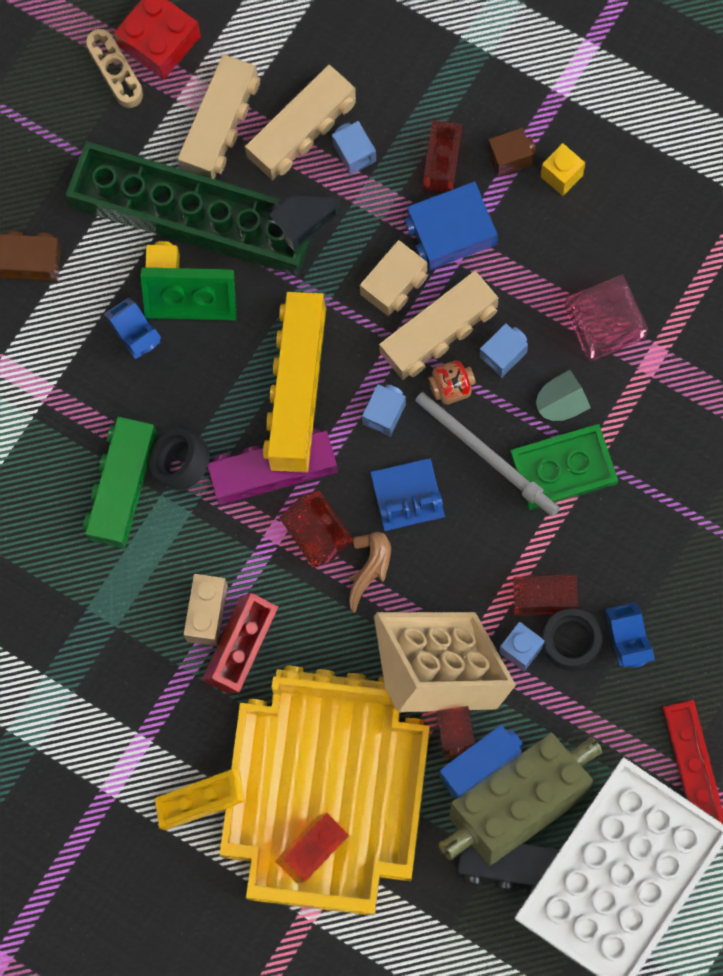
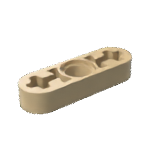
[86,29,143,108]

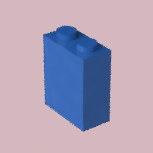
[404,182,498,270]
[440,725,522,800]

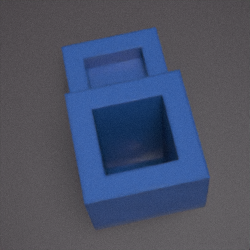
[104,297,162,360]
[605,602,655,667]

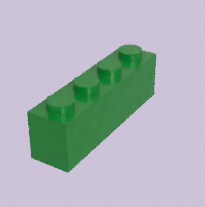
[83,416,157,549]

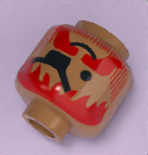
[428,360,476,405]

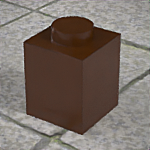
[488,128,536,177]

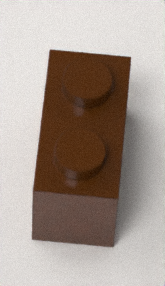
[0,231,61,282]

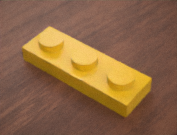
[155,769,245,830]

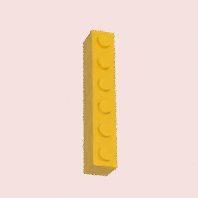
[263,292,326,472]

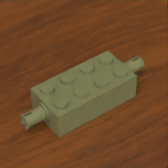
[439,733,602,867]

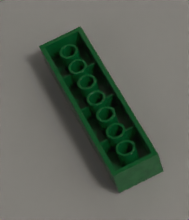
[66,141,312,277]

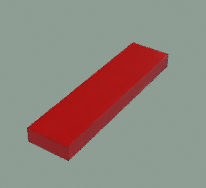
[662,700,723,824]

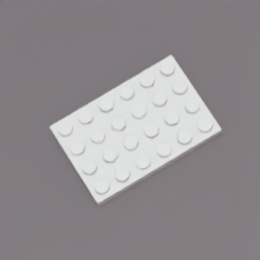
[515,757,723,976]

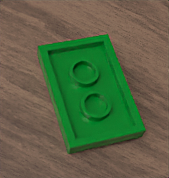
[141,268,237,320]
[510,424,618,511]

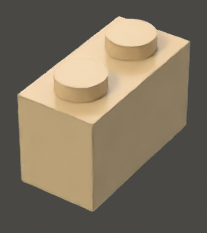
[360,240,428,316]
[184,574,228,646]

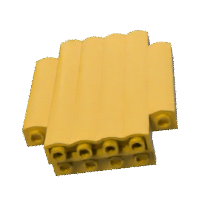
[219,666,430,916]

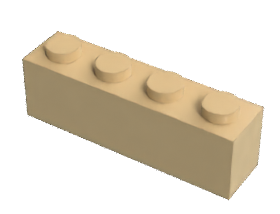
[177,54,260,179]
[245,65,356,181]
[379,271,498,380]

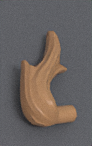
[349,532,391,613]

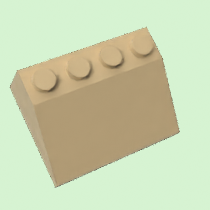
[374,612,516,712]

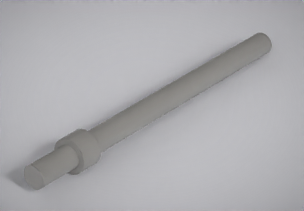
[416,392,560,517]

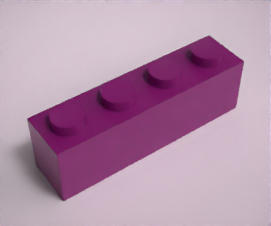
[208,429,338,506]

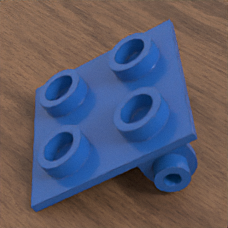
[370,458,445,531]

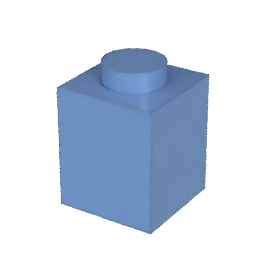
[332,121,376,175]
[480,324,528,378]
[362,384,406,437]
[499,622,545,672]

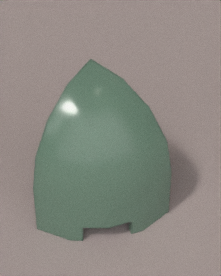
[536,370,591,421]

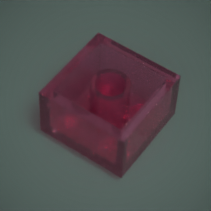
[565,274,648,362]

